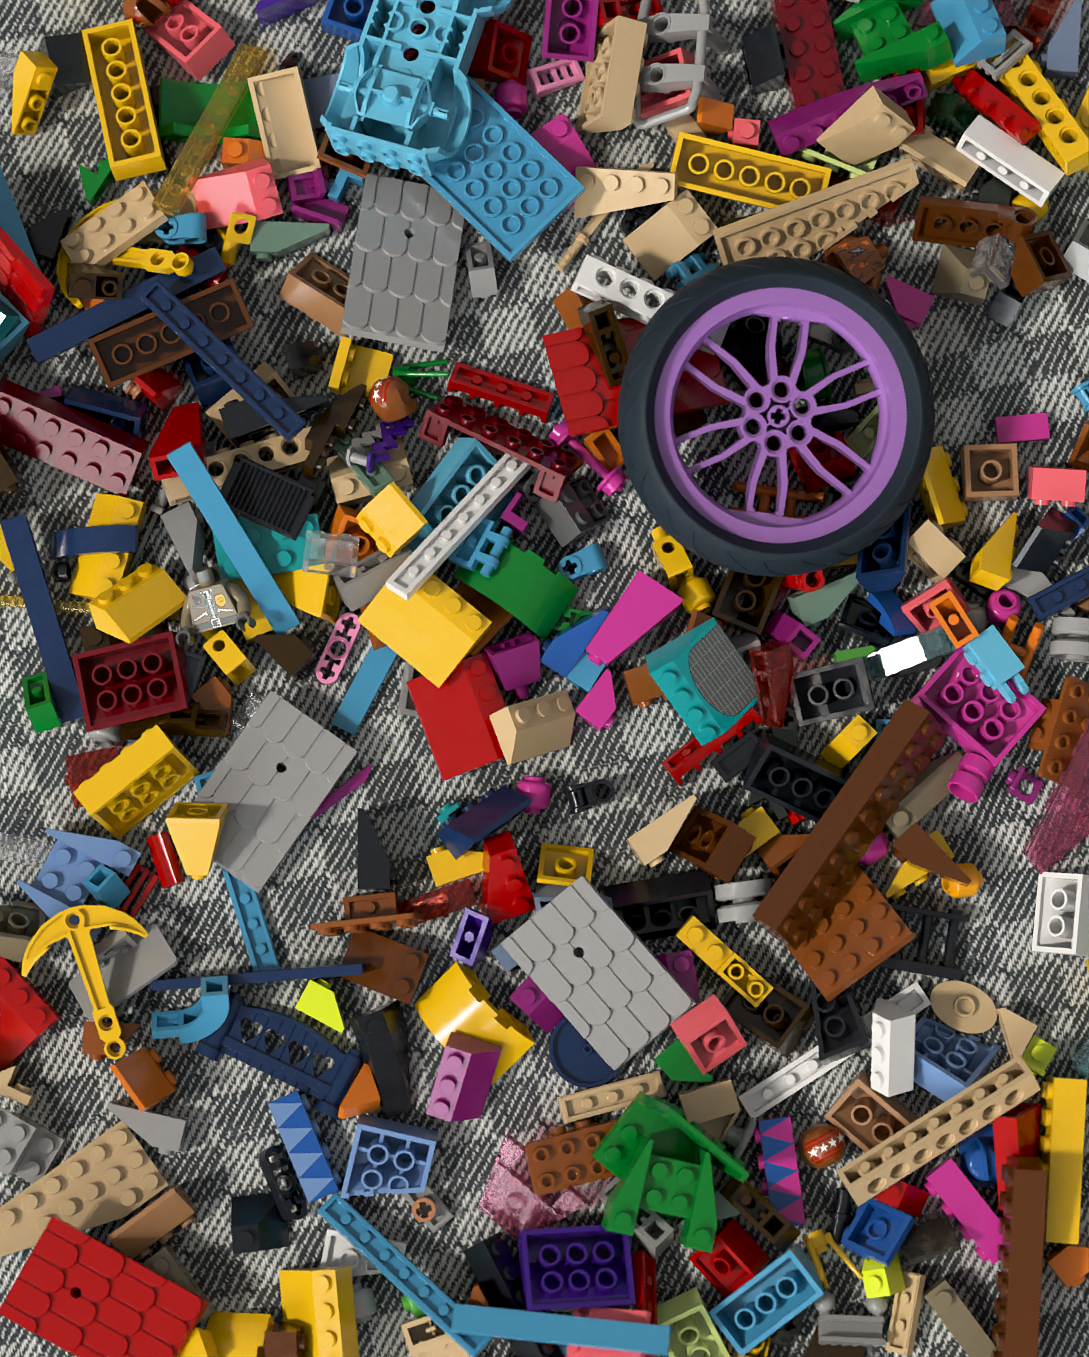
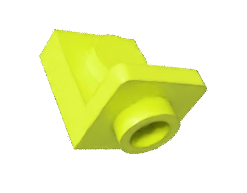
[1021,1035,1057,1077]

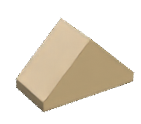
[996,1007,1037,1060]

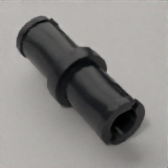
[829,1187,852,1244]

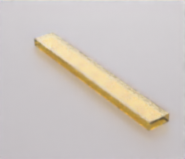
[152,43,266,217]

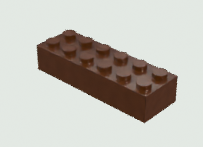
[87,278,255,389]

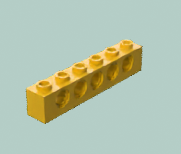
[988,39,1089,176]

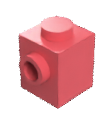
[727,118,761,150]

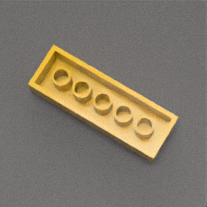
[82,19,167,181]
[669,132,832,209]
[1039,1076,1087,1244]

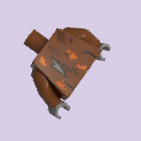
[811,235,889,291]

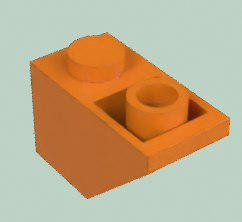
[1044,1243,1089,1288]

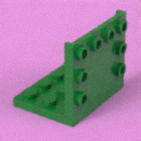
[590,1091,750,1222]

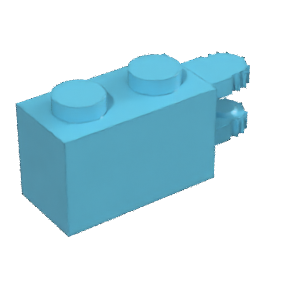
[962,625,1029,704]

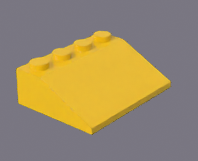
[357,555,492,688]
[73,725,200,840]
[279,1266,359,1357]

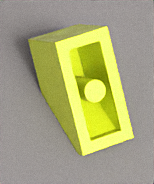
[295,978,346,1033]
[861,1252,906,1299]

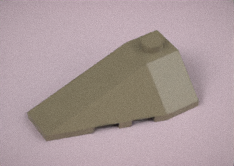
[884,751,963,840]
[0,901,45,965]

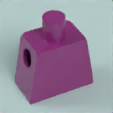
[483,632,541,699]

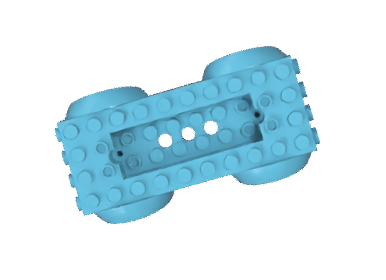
[320,0,513,176]

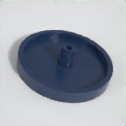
[549,1017,622,1088]

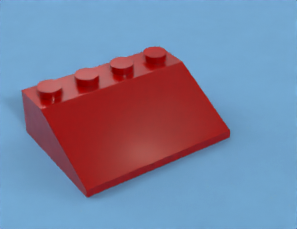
[406,652,506,781]
[0,956,62,1071]

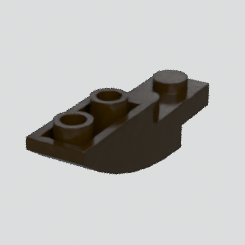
[303,384,369,479]
[120,702,228,741]

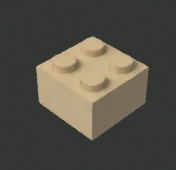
[908,519,966,582]

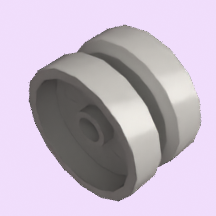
[1049,617,1089,663]
[714,878,772,924]

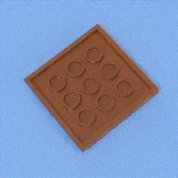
[785,864,915,1002]

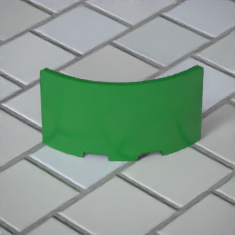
[158,77,262,145]
[454,530,579,640]

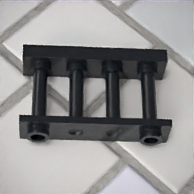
[876,897,970,980]

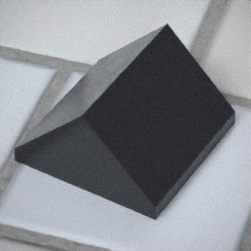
[39,33,92,100]
[835,593,892,650]

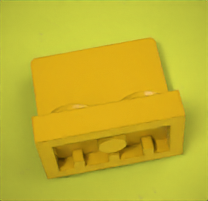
[328,336,394,402]

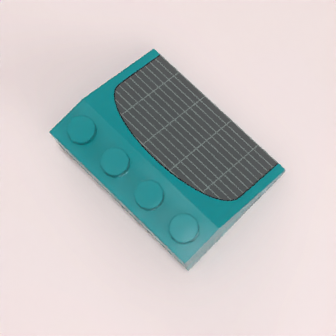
[645,617,766,746]

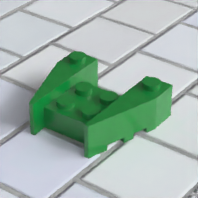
[833,0,954,82]
[601,1136,717,1253]

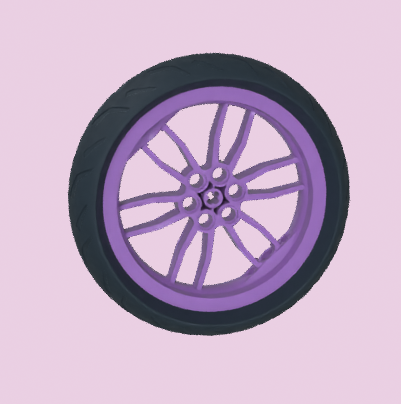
[617,256,935,577]

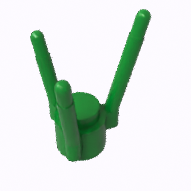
[393,359,450,400]

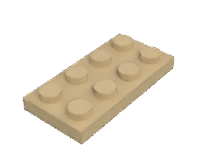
[60,181,169,267]

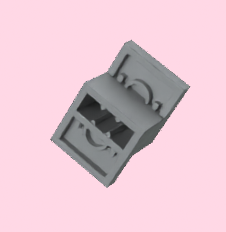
[0,1106,66,1184]

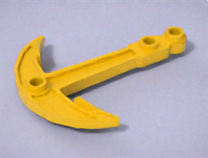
[56,199,194,309]
[22,905,149,1059]

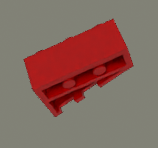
[480,830,536,924]

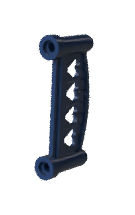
[195,991,364,1121]

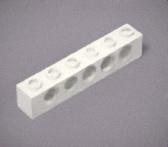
[570,255,730,355]

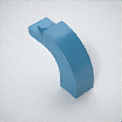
[151,975,229,1044]

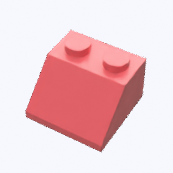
[1026,466,1087,507]
[901,575,970,638]
[670,994,747,1075]

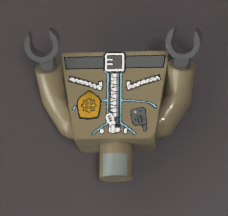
[175,567,256,647]

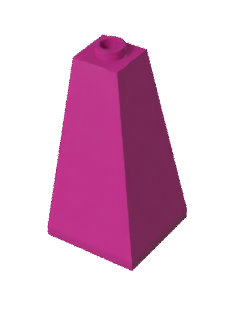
[586,570,683,666]

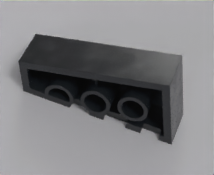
[809,978,872,1065]

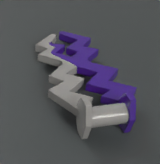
[346,416,414,473]

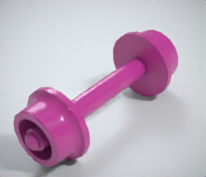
[548,419,628,497]

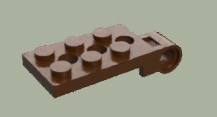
[912,195,1037,251]

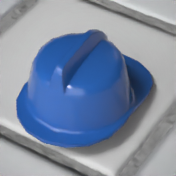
[958,1125,997,1187]

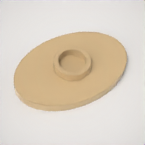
[929,980,997,1034]

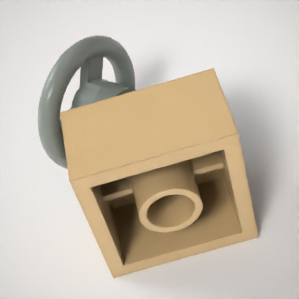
[677,1078,757,1158]

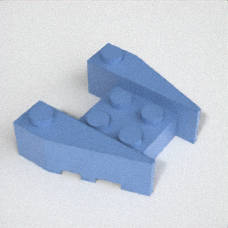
[17,828,141,941]

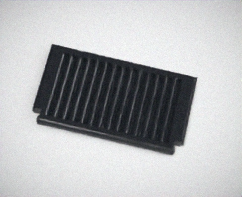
[220,456,316,541]

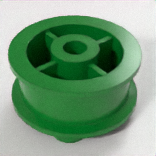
[790,345,831,406]

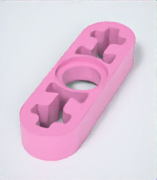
[315,612,361,685]

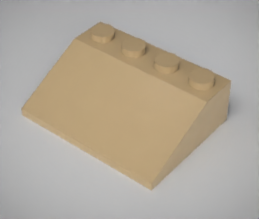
[575,15,648,135]

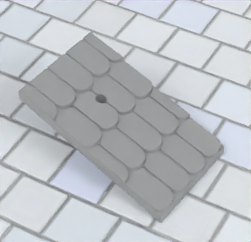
[340,173,464,353]
[193,691,357,894]
[500,876,698,1071]

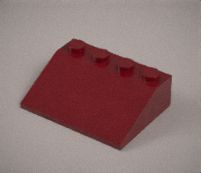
[72,631,189,733]

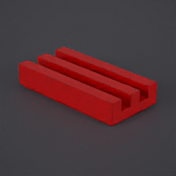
[115,863,159,919]

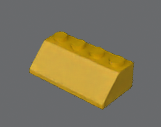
[69,493,148,600]

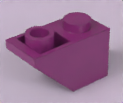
[762,610,821,663]

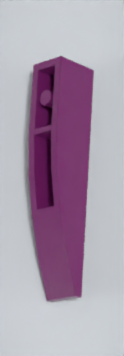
[767,72,928,157]

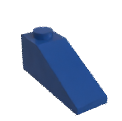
[540,605,610,678]

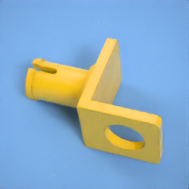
[216,212,256,265]

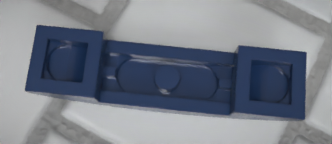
[50,525,139,560]

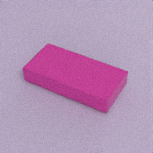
[994,413,1050,444]

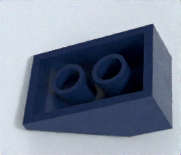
[182,338,238,407]

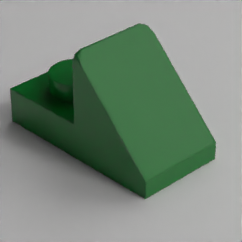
[79,157,114,207]

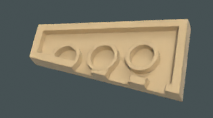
[574,166,678,219]

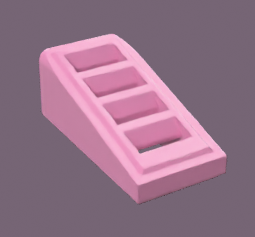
[526,59,585,99]

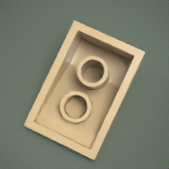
[816,86,915,166]
[622,189,717,281]
[626,794,697,869]

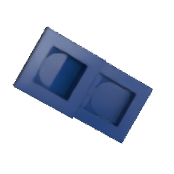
[867,590,916,636]

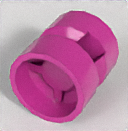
[947,753,994,803]

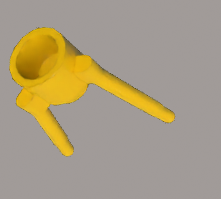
[803,1229,863,1289]

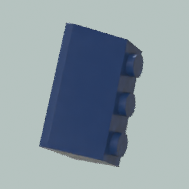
[64,385,149,439]
[856,502,912,593]
[437,786,532,860]

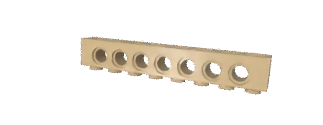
[836,1055,1041,1206]

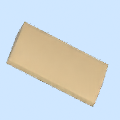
[247,66,324,181]

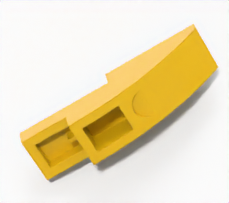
[675,915,773,1008]

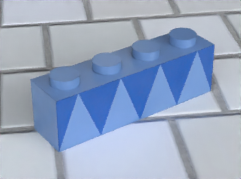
[267,1090,342,1203]

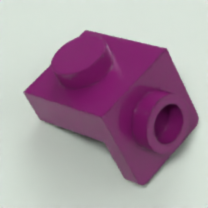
[286,168,328,204]

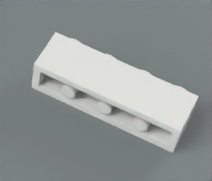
[955,115,1065,207]

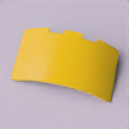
[415,961,535,1084]
[206,1312,275,1357]

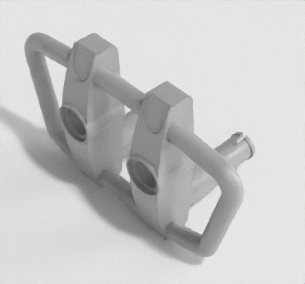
[633,0,730,130]

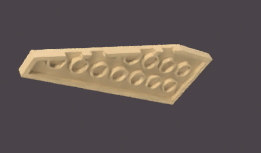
[712,157,919,266]
[0,1121,169,1257]

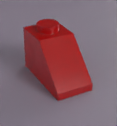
[872,1180,929,1218]

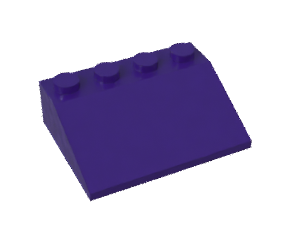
[517,1225,636,1312]

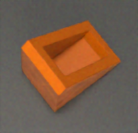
[696,97,734,138]
[584,429,625,472]
[338,1063,381,1119]

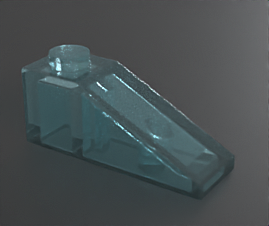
[864,626,951,682]

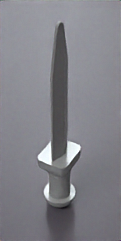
[128,484,168,575]

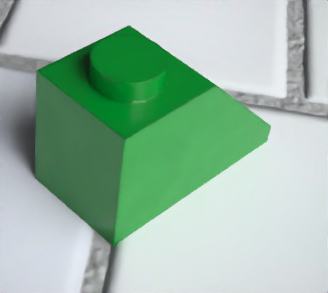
[22,671,61,733]

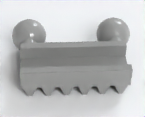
[814,1291,888,1347]

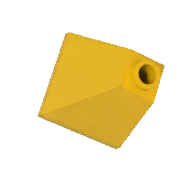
[273,565,341,624]
[166,802,229,879]

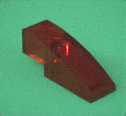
[1017,0,1062,52]

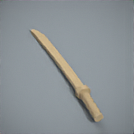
[555,162,654,272]

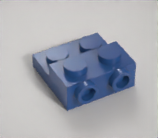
[841,1198,915,1267]

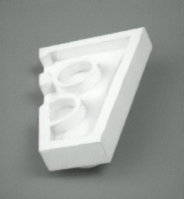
[320,1228,407,1277]

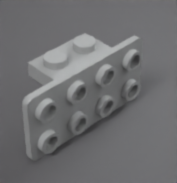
[69,924,178,1022]

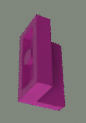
[291,198,350,233]
[501,491,529,539]

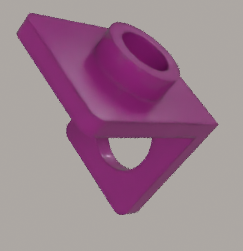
[1005,765,1044,805]

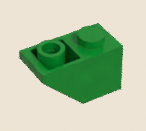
[653,1039,713,1083]

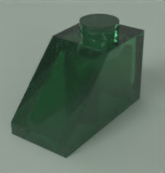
[926,92,981,138]

